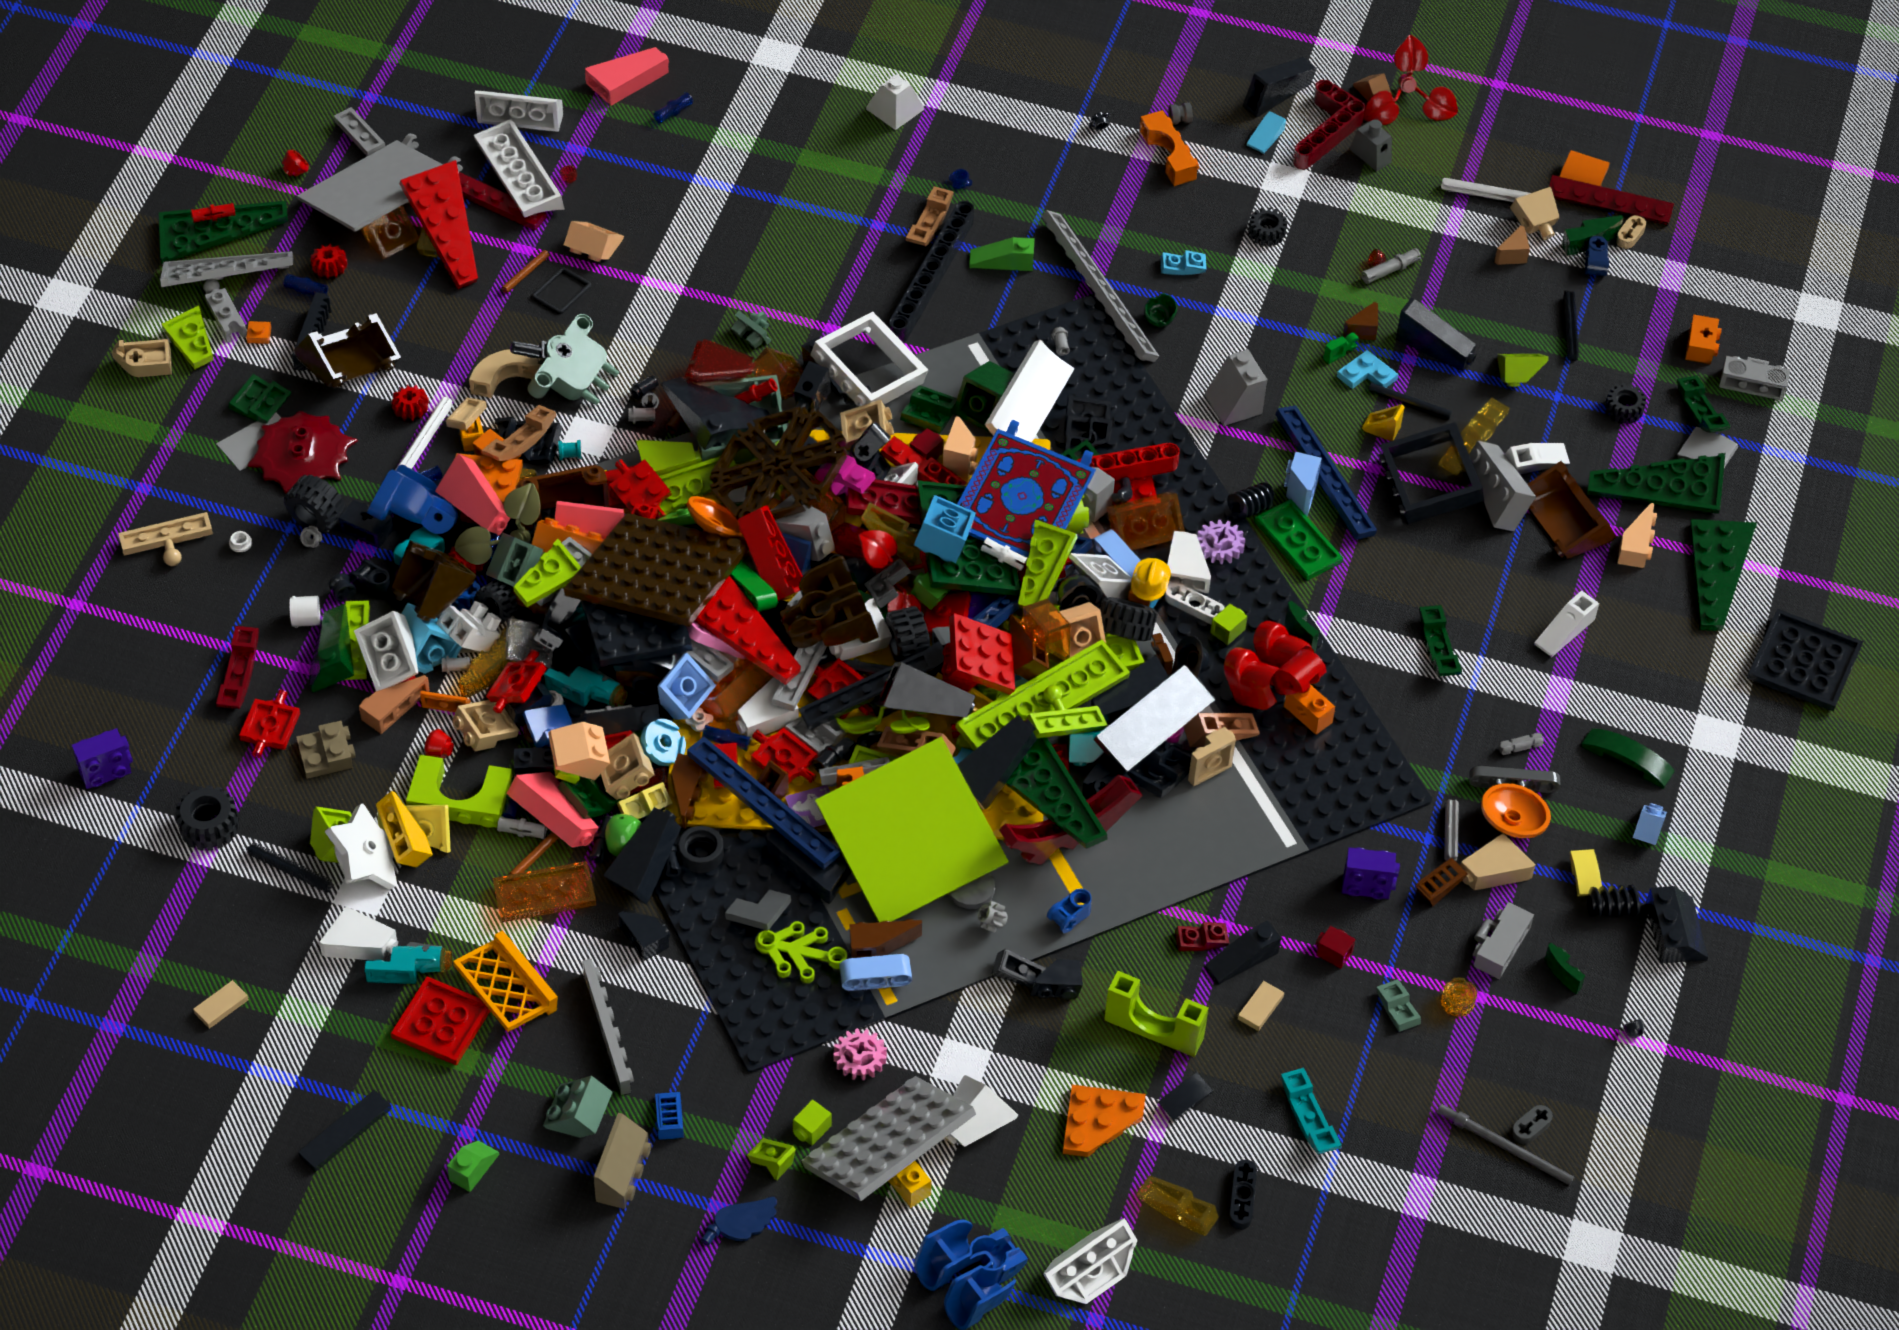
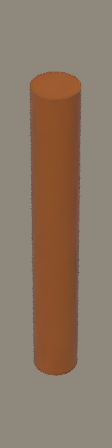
[501,250,550,293]
[509,832,560,880]

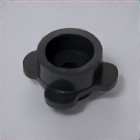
[1089,112,1110,130]

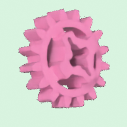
[834,1028,887,1080]

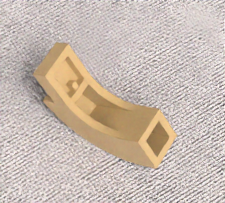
[469,349,541,398]

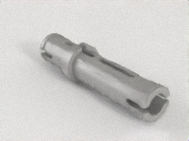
[1361,248,1421,284]

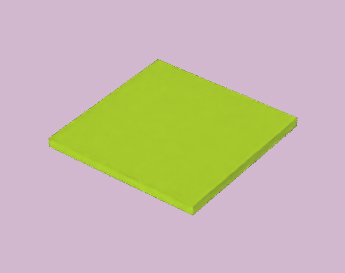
[814,736,1009,922]

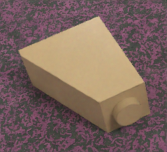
[1461,833,1536,890]

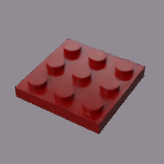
[949,613,1015,695]
[391,976,490,1066]

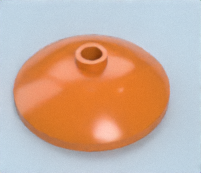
[687,496,744,538]
[1481,783,1551,838]

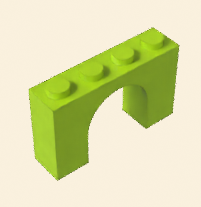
[406,755,513,828]
[1104,971,1209,1057]

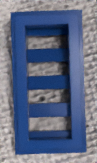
[655,1092,684,1140]

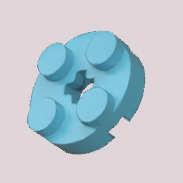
[641,719,686,766]

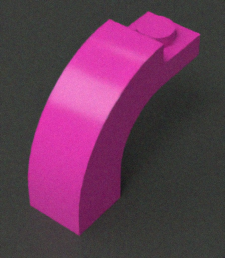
[814,455,876,497]

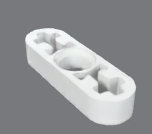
[1165,582,1225,624]

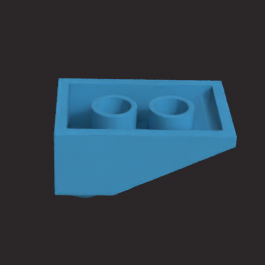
[914,495,976,563]

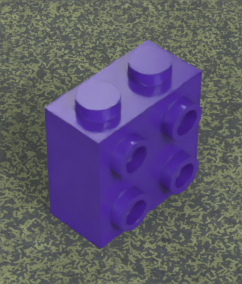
[72,728,133,789]
[1342,847,1400,899]

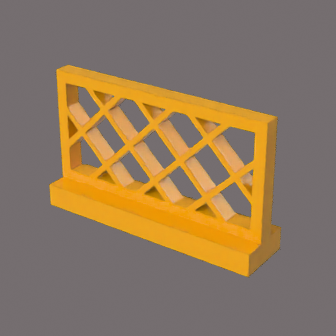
[453,930,558,1032]

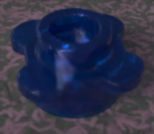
[949,169,972,189]

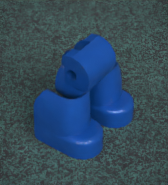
[367,464,459,534]
[914,1220,1028,1330]

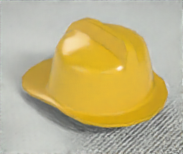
[1131,558,1171,601]

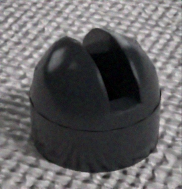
[641,392,659,409]
[1623,1019,1644,1038]

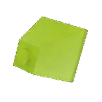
[1498,354,1548,387]
[310,807,352,863]

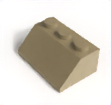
[594,1113,652,1209]

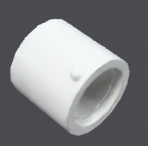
[290,596,320,628]

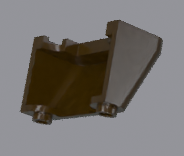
[293,313,401,389]
[389,540,477,621]

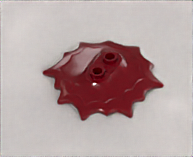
[247,410,358,494]

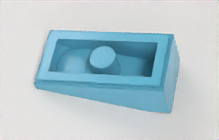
[1246,111,1286,154]

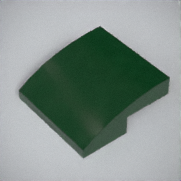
[228,374,291,424]
[900,385,957,434]
[1284,601,1319,653]
[558,774,624,819]

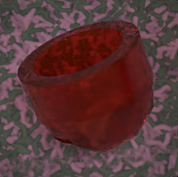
[560,165,577,183]
[1368,249,1386,267]

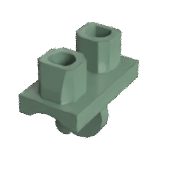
[731,311,771,349]

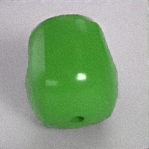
[605,814,642,857]

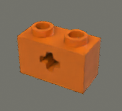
[1685,315,1722,364]
[1284,684,1335,735]

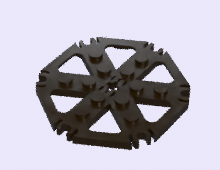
[710,406,847,520]

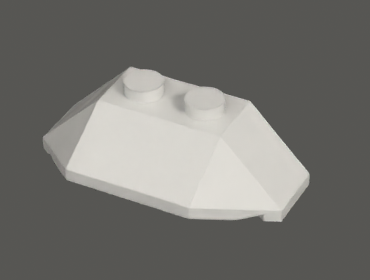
[1043,1218,1137,1304]

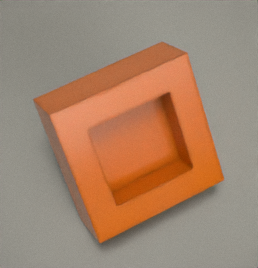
[246,321,271,344]

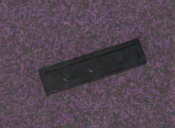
[298,1090,392,1172]

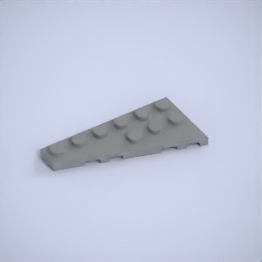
[160,251,293,287]

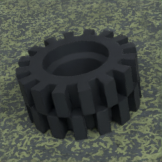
[1248,207,1287,246]
[1605,383,1646,424]
[474,581,518,625]

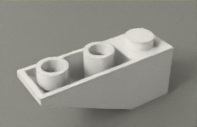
[1505,443,1570,474]
[1534,591,1599,657]

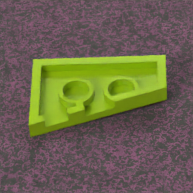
[514,539,581,607]

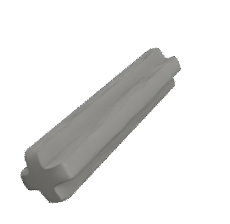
[1444,799,1459,861]

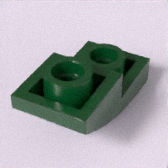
[1544,943,1586,994]

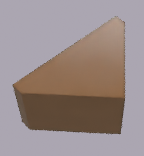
[1353,73,1393,101]
[1494,225,1530,265]

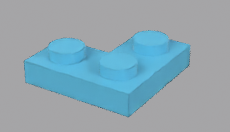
[1337,350,1398,389]

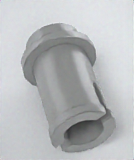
[1051,327,1070,356]
[628,406,655,424]
[442,656,470,674]

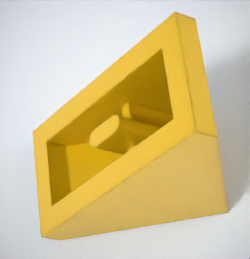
[1362,404,1405,441]

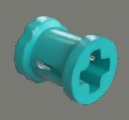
[558,440,582,461]

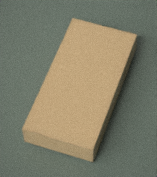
[446,397,487,430]
[193,980,249,1029]
[1238,981,1284,1031]

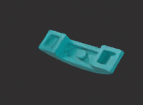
[1281,1068,1342,1154]

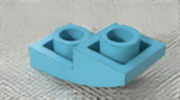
[1160,250,1207,275]

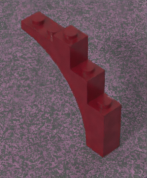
[999,775,1143,865]

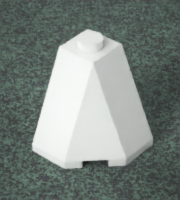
[866,75,924,130]
[945,1075,1018,1147]

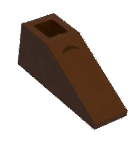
[1009,614,1049,681]
[671,753,709,829]
[849,919,922,958]

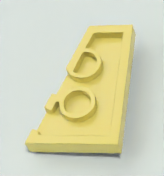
[377,805,451,853]

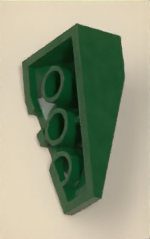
[309,604,354,692]

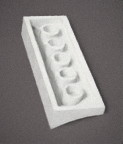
[474,119,565,218]
[985,340,1075,442]

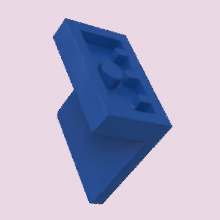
[523,705,572,748]

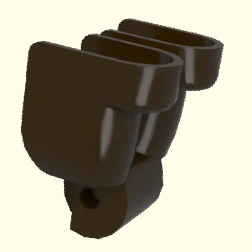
[780,556,879,648]

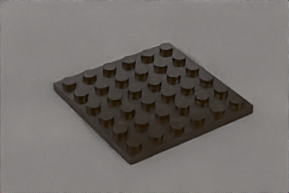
[564,513,749,627]

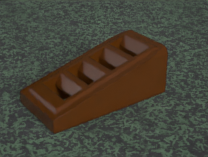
[1415,857,1468,906]

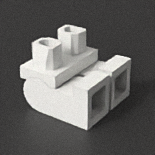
[436,601,501,652]

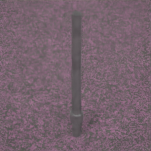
[1437,1104,1574,1186]

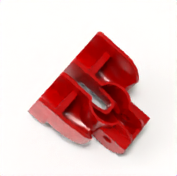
[1224,621,1327,710]

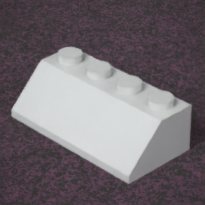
[475,90,563,132]

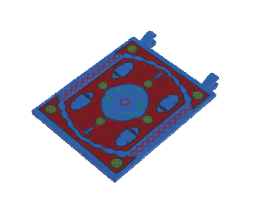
[957,420,1096,558]

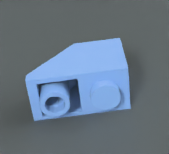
[1633,803,1667,845]

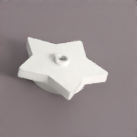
[325,804,397,890]

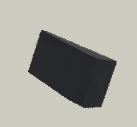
[991,949,1046,988]

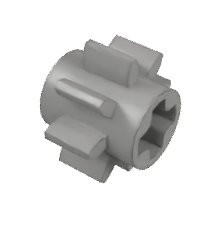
[978,901,1008,933]

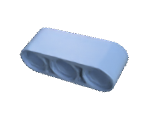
[1092,529,1141,577]
[839,954,912,991]

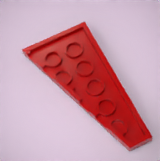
[399,160,478,289]
[694,575,801,685]

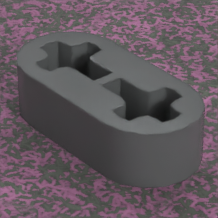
[1512,1105,1553,1145]

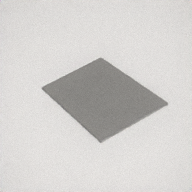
[216,413,281,471]

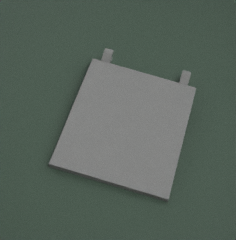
[297,133,463,231]

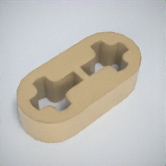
[1616,216,1646,249]

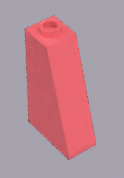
[585,47,669,106]
[435,453,510,535]
[507,771,599,847]

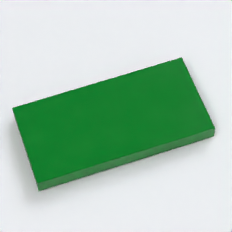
[1255,499,1343,581]

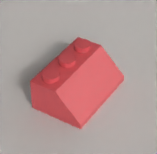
[555,501,624,551]

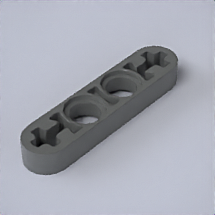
[1469,766,1560,793]

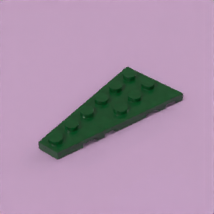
[159,201,288,264]
[1587,453,1726,514]
[1690,519,1757,631]
[1005,737,1108,849]

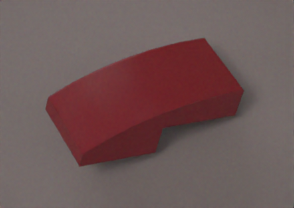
[1175,922,1229,951]

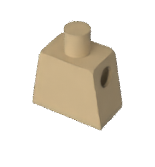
[1510,187,1559,240]

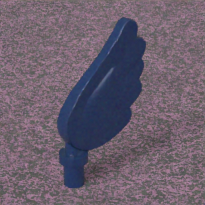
[701,1197,777,1246]

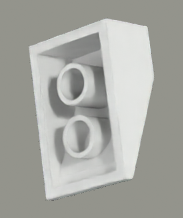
[1069,553,1132,600]
[354,611,418,691]

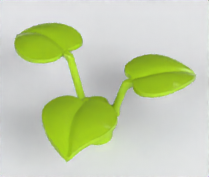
[836,707,930,734]

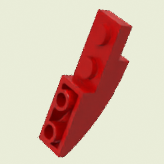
[881,436,967,486]

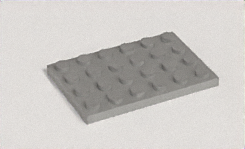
[801,1076,976,1201]

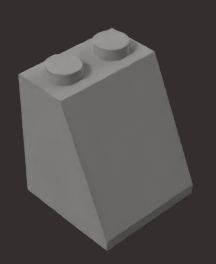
[1205,349,1267,426]
[770,496,835,561]

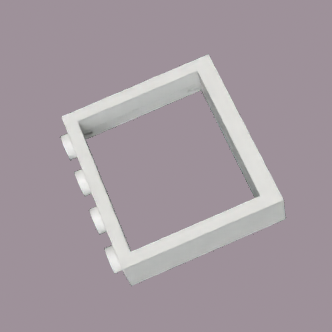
[811,312,928,407]

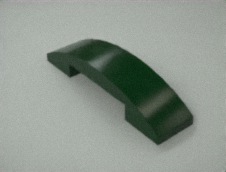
[1677,375,1731,433]
[1419,605,1462,677]
[1581,728,1675,789]

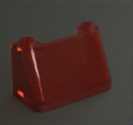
[684,339,755,383]

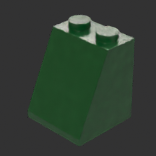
[953,361,1015,432]

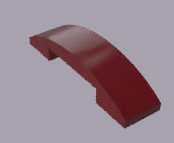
[216,626,259,709]

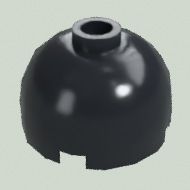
[1055,574,1102,611]

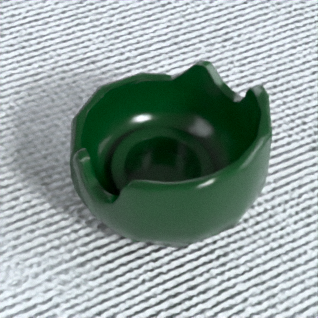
[1144,293,1178,327]

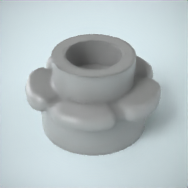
[300,526,322,548]

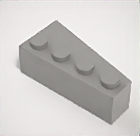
[1469,441,1536,531]

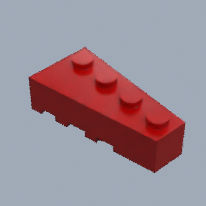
[737,505,803,601]

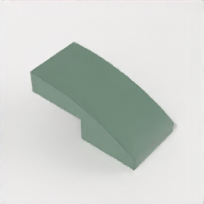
[1377,979,1421,1032]

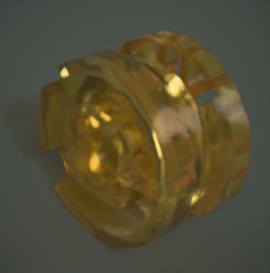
[1441,977,1477,1017]

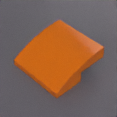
[1559,150,1610,186]

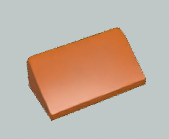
[420,691,471,712]

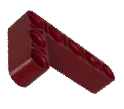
[1293,80,1365,170]

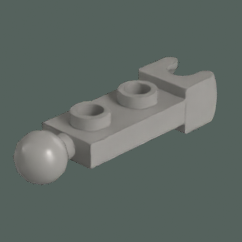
[203,279,247,342]

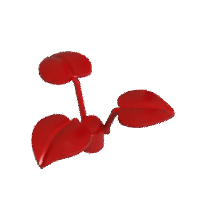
[1363,35,1458,125]
[858,530,928,613]

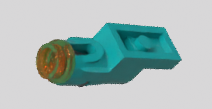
[544,666,628,707]
[365,942,453,984]

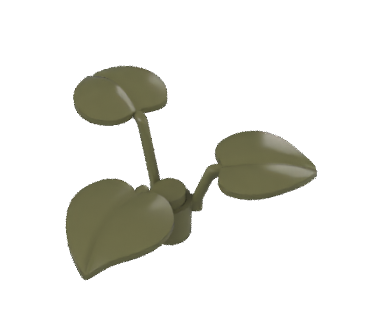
[454,483,544,565]

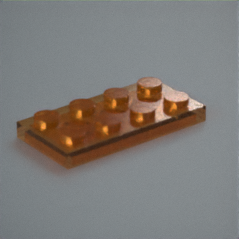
[493,861,596,923]

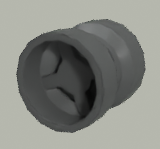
[1168,102,1193,125]

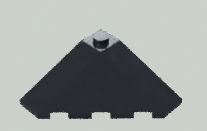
[661,377,778,450]

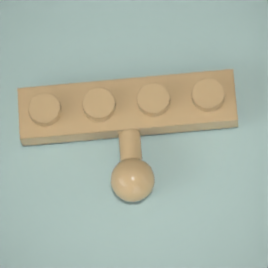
[118,512,213,566]

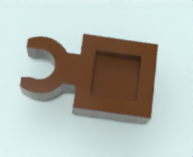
[1151,633,1173,675]

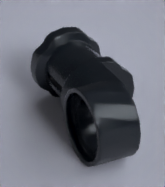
[812,737,858,774]

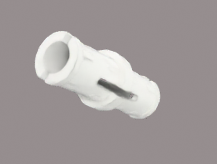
[981,537,1027,571]

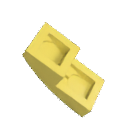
[617,782,673,819]
[1569,849,1602,896]

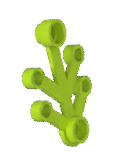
[755,921,847,983]

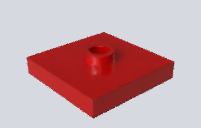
[924,591,971,637]

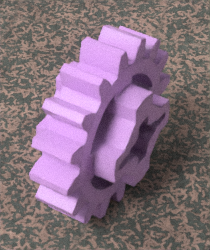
[1197,520,1245,564]

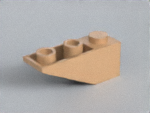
[1617,503,1657,568]

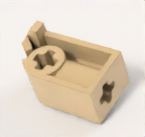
[112,339,172,377]

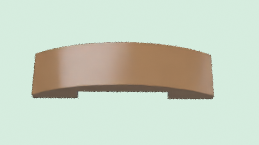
[906,186,954,246]
[482,405,556,461]

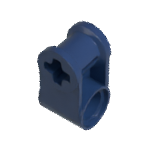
[1585,236,1609,276]

